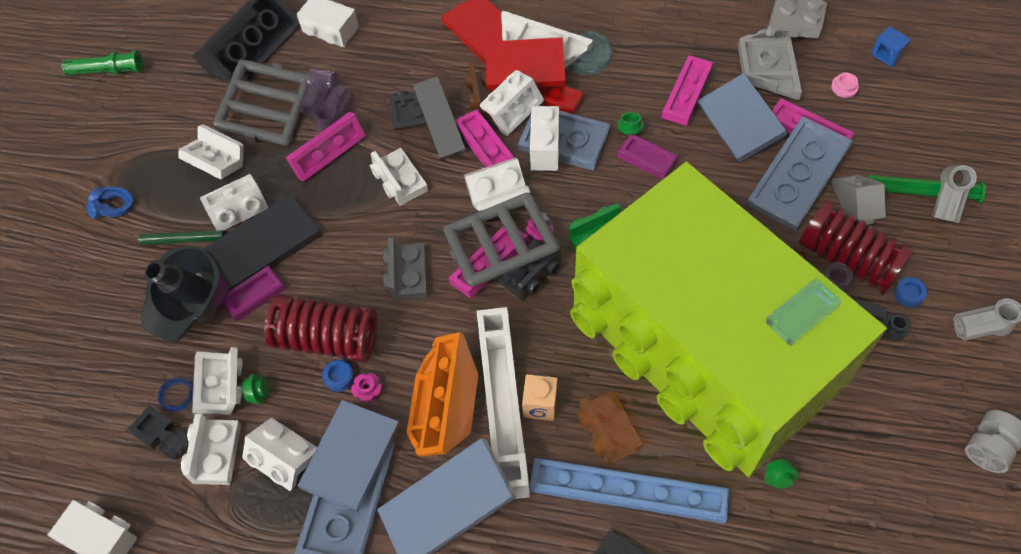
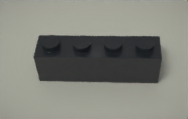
[191,0,300,84]

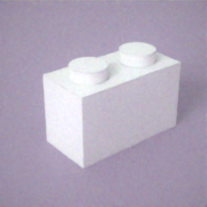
[297,0,359,47]
[530,106,559,170]
[48,500,137,554]

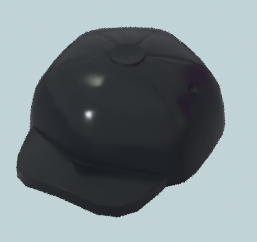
[141,246,229,343]

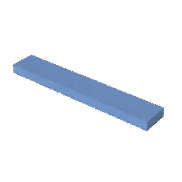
[529,458,729,524]

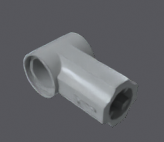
[932,165,977,223]
[953,298,1021,341]

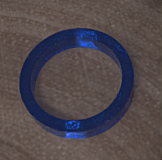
[158,378,193,412]

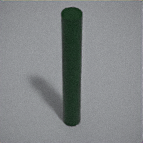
[138,230,225,245]

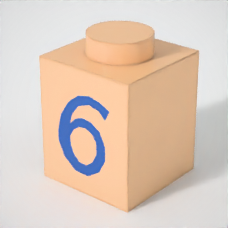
[522,375,557,421]

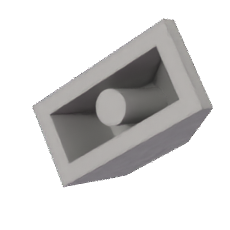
[832,174,886,224]

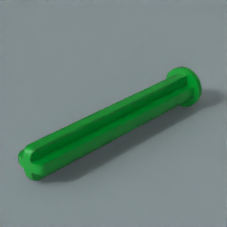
[867,175,986,204]

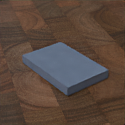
[698,73,787,163]
[518,105,611,171]
[298,400,400,512]

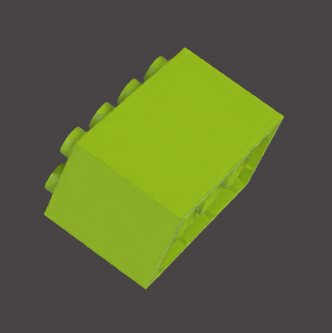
[570,161,887,478]

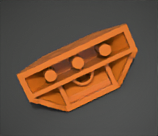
[406,332,478,457]

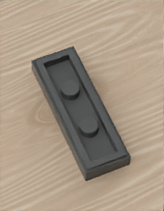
[413,76,465,160]

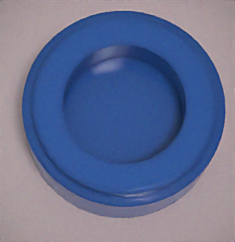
[894,277,927,308]
[322,360,354,392]

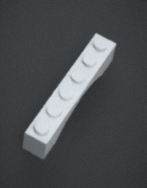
[477,307,530,499]

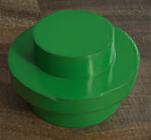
[617,112,644,136]
[242,373,269,404]
[764,459,798,489]

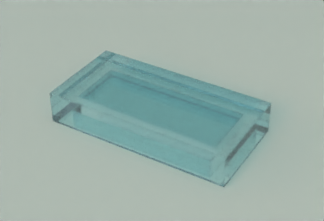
[765,278,842,346]

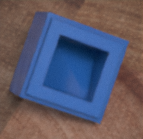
[871,26,910,68]

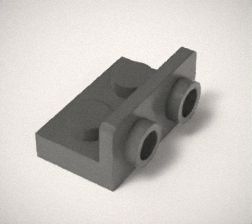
[383,237,427,301]

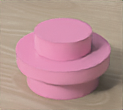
[831,73,859,98]

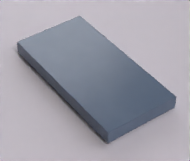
[746,116,853,231]
[377,438,517,554]
[294,442,396,554]

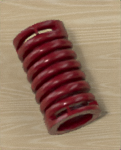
[799,200,914,295]
[265,294,378,362]

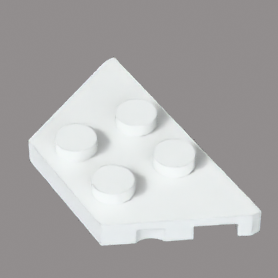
[501,11,593,68]

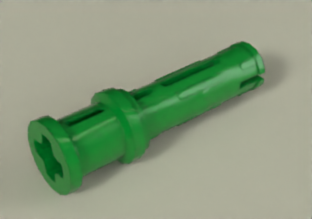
[62,50,144,76]

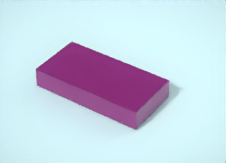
[617,134,678,180]
[223,266,286,322]

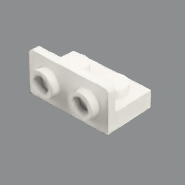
[480,70,544,136]
[370,148,428,206]
[464,158,530,211]
[200,174,268,230]
[181,414,241,485]

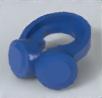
[87,186,133,219]

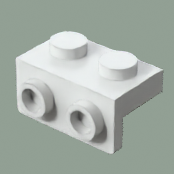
[179,124,243,179]
[192,347,242,415]
[243,417,317,491]

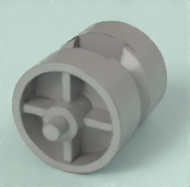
[965,410,1021,473]

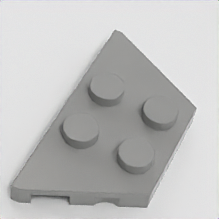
[765,0,827,38]
[738,28,802,100]

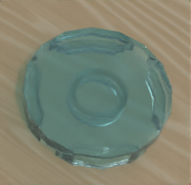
[566,31,612,75]

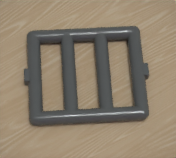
[213,59,313,146]
[443,192,560,287]

